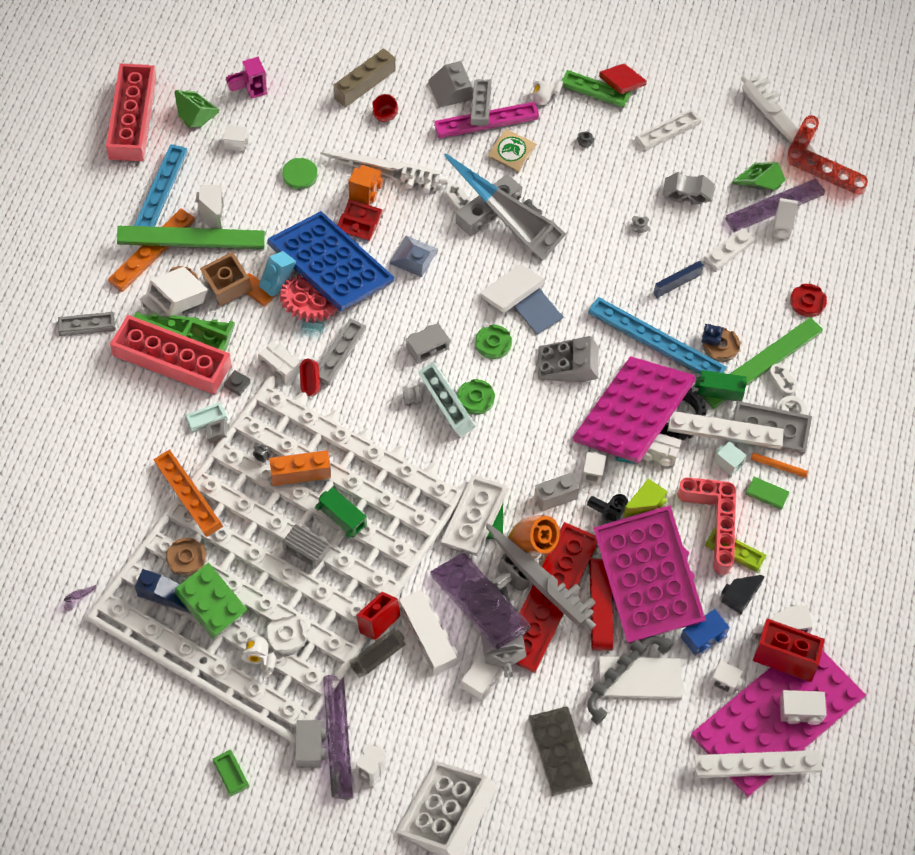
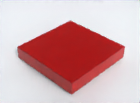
[598,63,647,94]

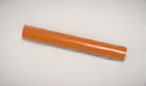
[750,453,808,478]

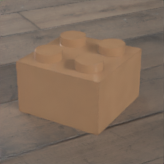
[200,252,253,306]

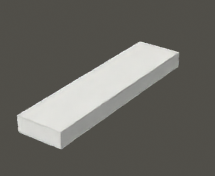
[634,109,702,151]

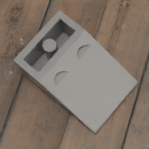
[538,336,599,382]

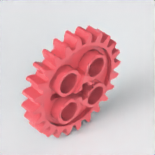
[279,274,338,323]

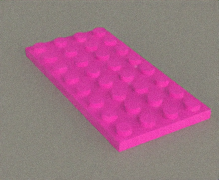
[690,650,866,797]

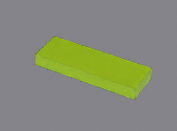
[704,528,767,573]

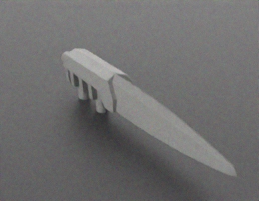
[486,523,596,631]

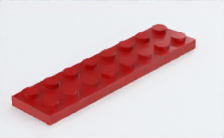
[515,522,598,673]

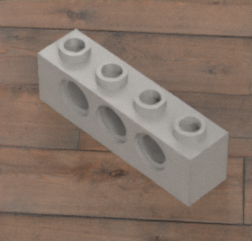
[455,174,522,236]

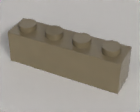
[333,48,395,108]

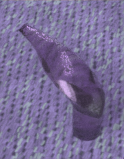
[63,585,97,611]

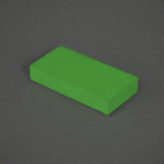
[746,476,790,510]
[212,749,250,797]

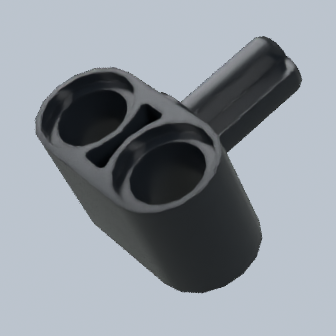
[587,494,628,525]

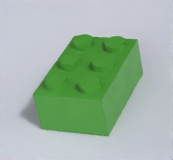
[174,562,248,640]

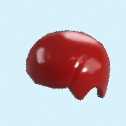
[372,94,398,122]

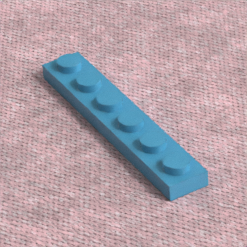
[134,144,188,227]

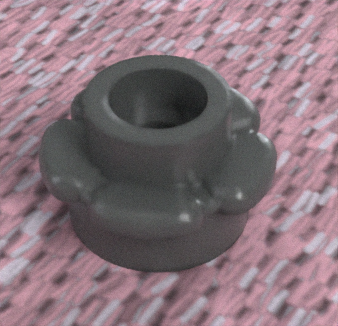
[577,131,594,148]
[252,445,271,463]

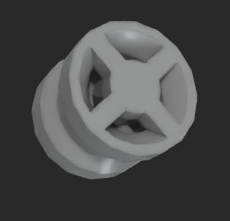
[402,385,420,405]

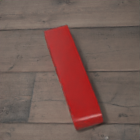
[589,558,613,651]

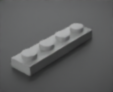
[471,79,492,126]
[319,318,366,386]

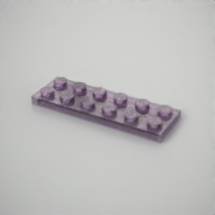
[430,552,531,650]

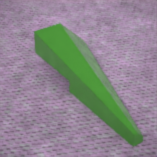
[133,312,235,352]

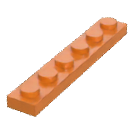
[108,208,195,292]
[153,449,223,537]

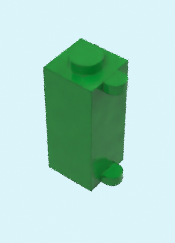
[694,370,747,401]
[315,487,367,538]

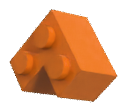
[348,165,383,205]

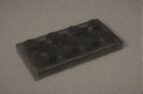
[528,706,593,796]

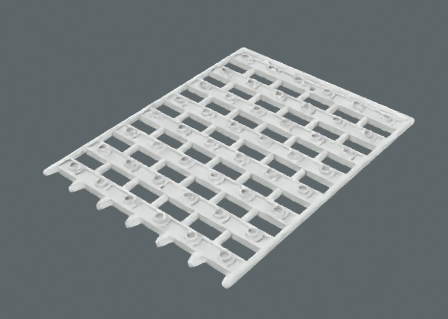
[86,376,469,744]

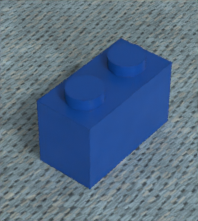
[680,609,730,656]

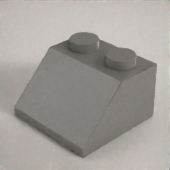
[428,61,473,108]

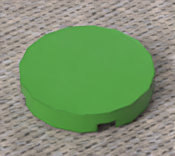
[282,158,317,190]
[475,325,512,359]
[457,379,495,415]

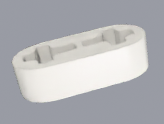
[446,184,471,211]
[769,364,797,397]

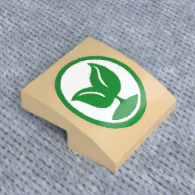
[488,129,537,172]

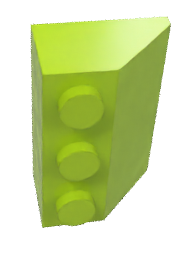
[622,478,668,519]

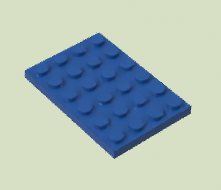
[267,211,395,312]

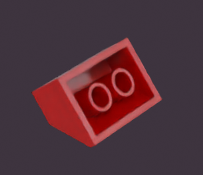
[752,618,825,682]

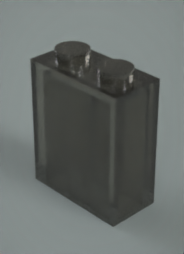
[348,628,406,678]

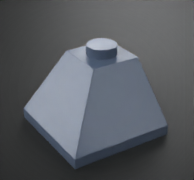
[390,235,438,277]

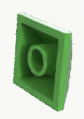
[174,90,220,128]
[732,162,786,191]

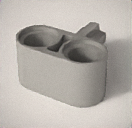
[492,553,531,591]

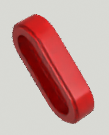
[299,358,320,397]

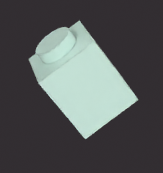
[714,442,747,477]

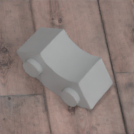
[662,172,715,204]

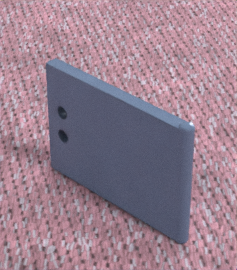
[513,288,564,335]

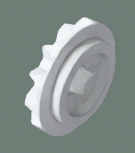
[777,396,807,415]

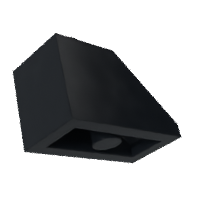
[721,575,765,615]

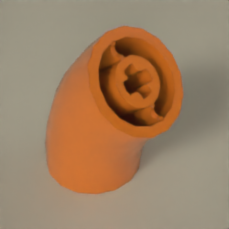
[507,515,560,560]

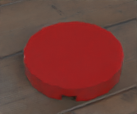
[790,283,827,317]

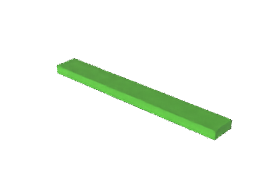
[117,225,265,249]
[702,317,823,409]

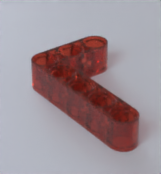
[787,115,868,195]

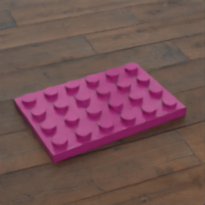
[573,356,696,463]
[593,505,706,644]

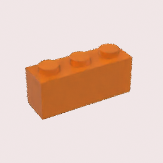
[269,450,331,486]

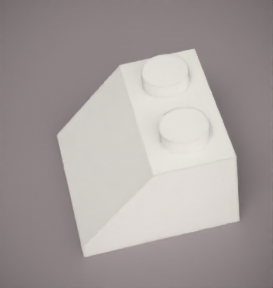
[196,185,224,229]

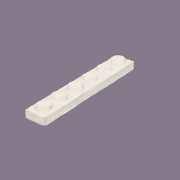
[667,411,784,449]
[694,750,823,778]

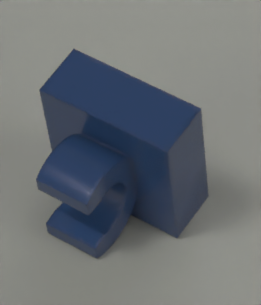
[701,323,723,346]

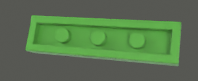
[562,70,631,108]

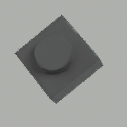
[224,370,251,396]

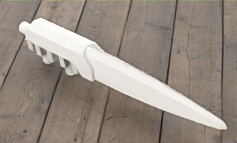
[740,75,825,169]
[320,151,449,193]

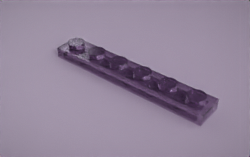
[725,178,825,232]
[323,674,353,800]

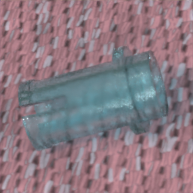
[301,319,325,333]

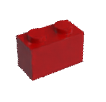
[356,592,401,640]

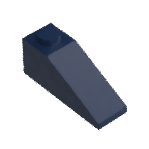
[135,569,191,614]

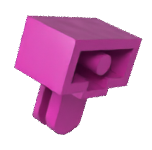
[225,56,267,99]

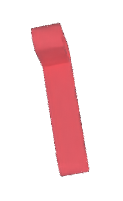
[677,477,736,575]

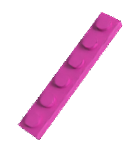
[434,102,539,139]

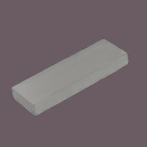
[58,312,116,336]

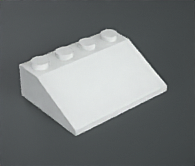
[396,760,496,855]

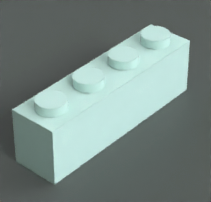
[418,362,477,437]

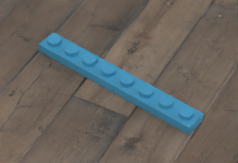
[588,297,727,375]

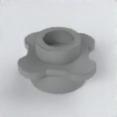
[631,216,649,233]

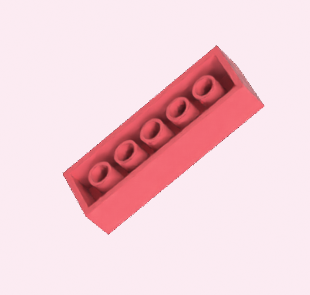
[106,63,157,162]
[110,315,231,395]

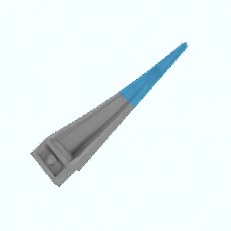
[444,153,566,261]

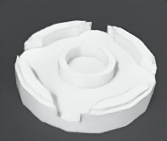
[266,614,307,654]

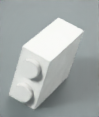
[146,267,208,316]

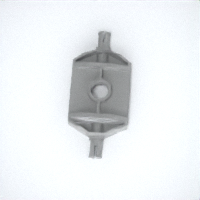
[478,601,526,678]

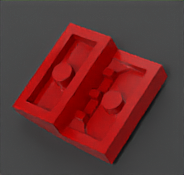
[337,199,383,241]

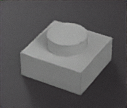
[207,418,228,443]

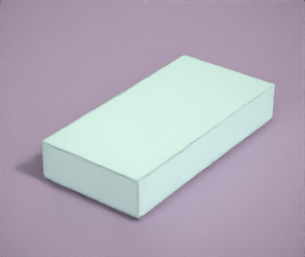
[185,402,228,433]

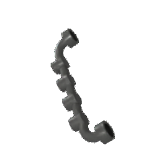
[587,636,674,725]

